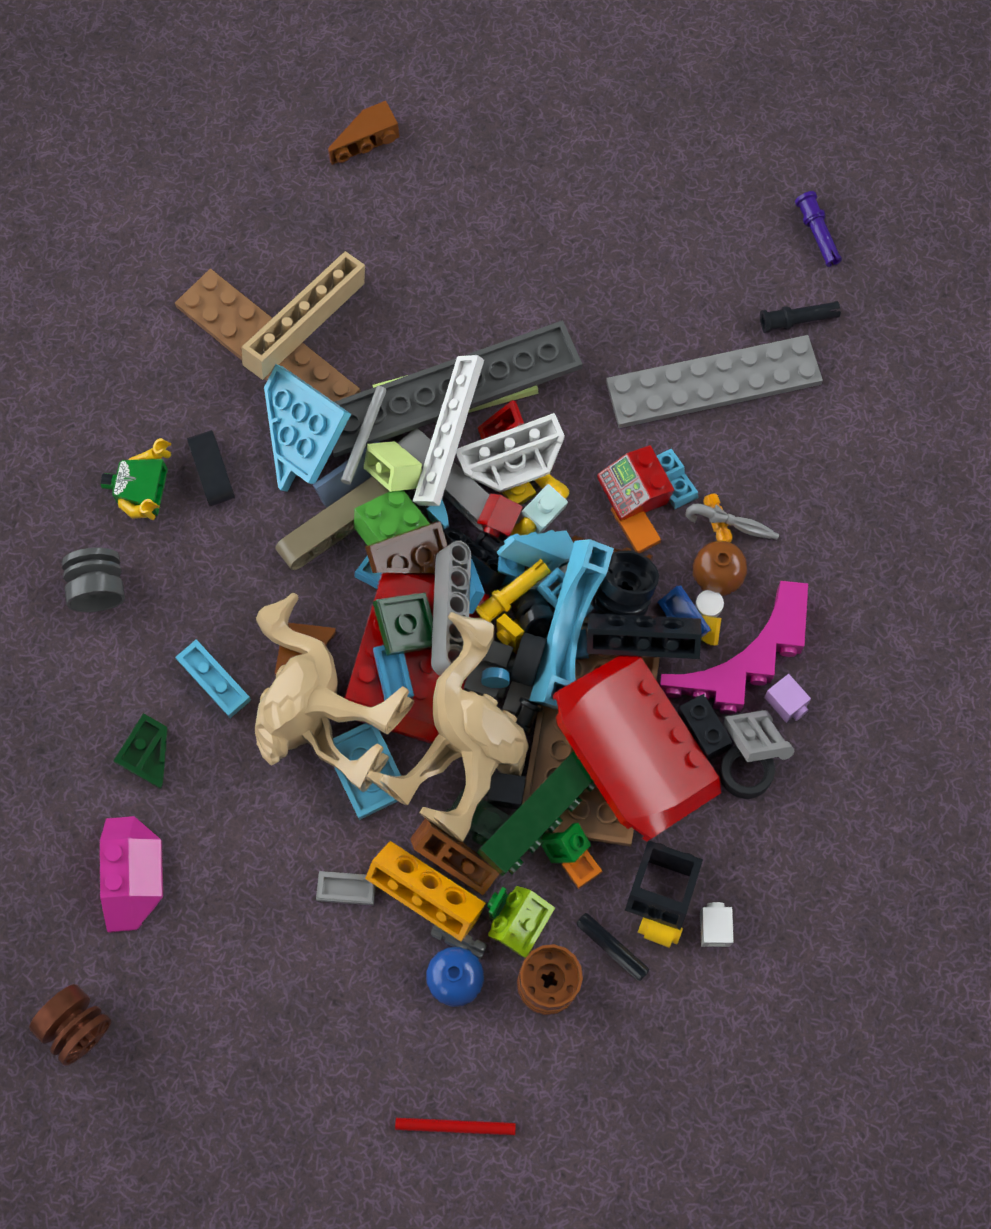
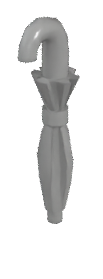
[685,504,779,540]

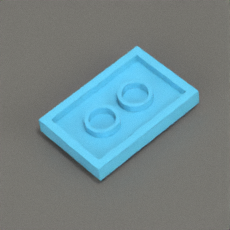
[333,723,401,820]

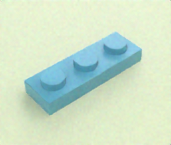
[175,639,251,718]

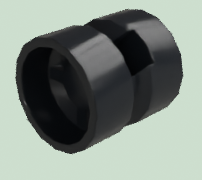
[511,589,554,639]

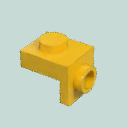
[496,613,524,654]

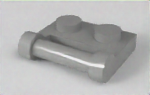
[724,710,794,762]

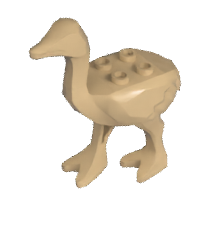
[255,593,414,792]
[366,612,529,842]

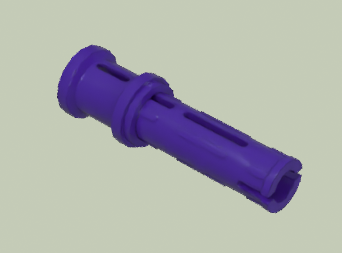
[795,191,842,267]

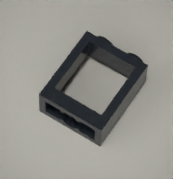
[624,841,703,930]

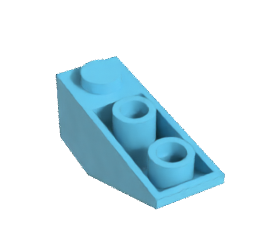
[497,530,574,572]

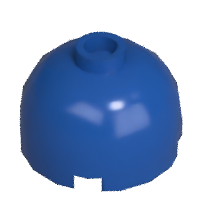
[426,947,484,1007]

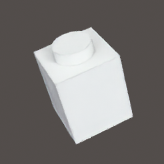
[700,902,734,947]

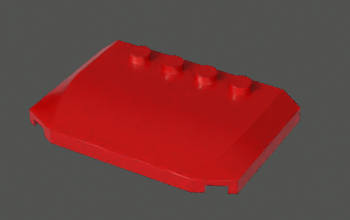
[553,655,721,842]

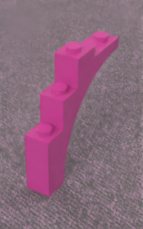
[659,581,808,715]

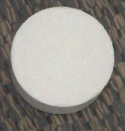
[695,590,724,617]

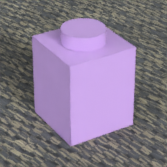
[764,674,811,723]

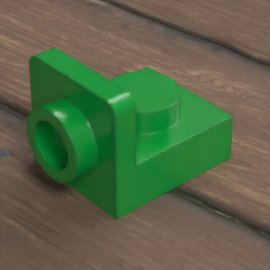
[541,823,590,863]

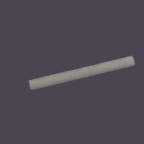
[341,386,387,485]

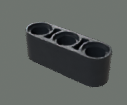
[187,430,235,506]
[443,527,507,595]

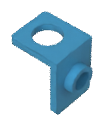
[498,546,525,586]

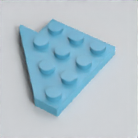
[264,364,351,492]

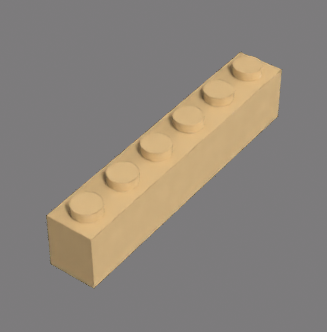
[242,251,365,380]

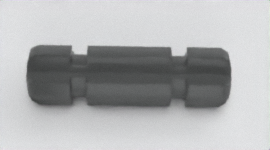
[431,925,487,959]

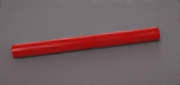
[395,1118,516,1135]

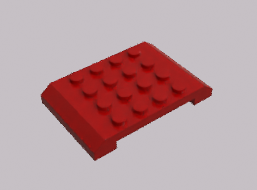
[344,573,490,744]

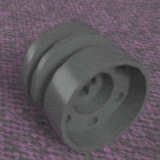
[61,547,125,612]

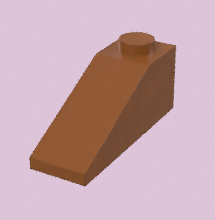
[410,818,499,895]

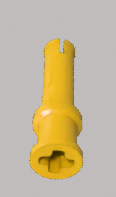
[475,559,551,623]

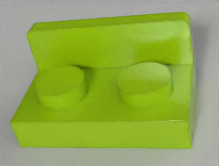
[488,886,555,958]

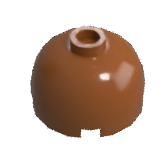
[693,541,747,596]

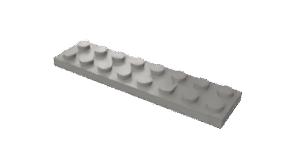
[606,335,823,428]

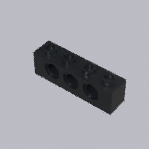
[587,613,702,659]

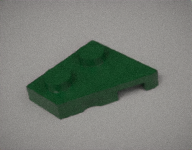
[113,713,168,789]

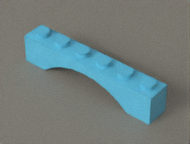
[529,539,614,709]

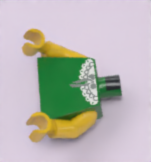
[101,438,171,520]

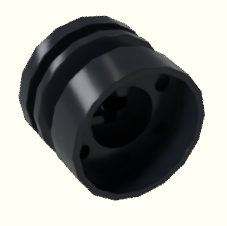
[592,550,659,616]

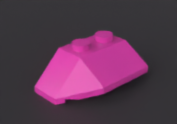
[100,816,163,932]

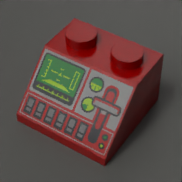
[597,445,674,521]

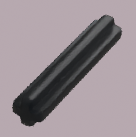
[577,913,649,981]

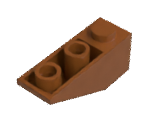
[328,101,400,165]

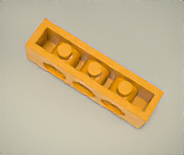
[365,841,486,942]

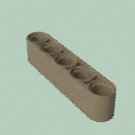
[275,476,389,570]

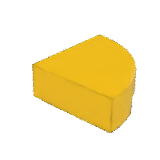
[701,615,721,646]

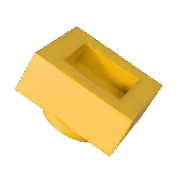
[502,482,536,505]

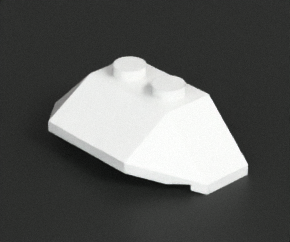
[456,413,565,492]

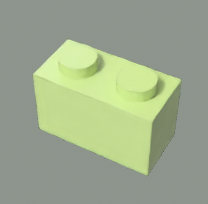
[364,441,422,492]

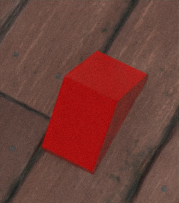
[477,400,524,439]

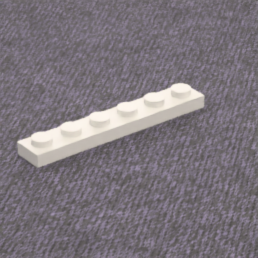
[413,355,484,506]

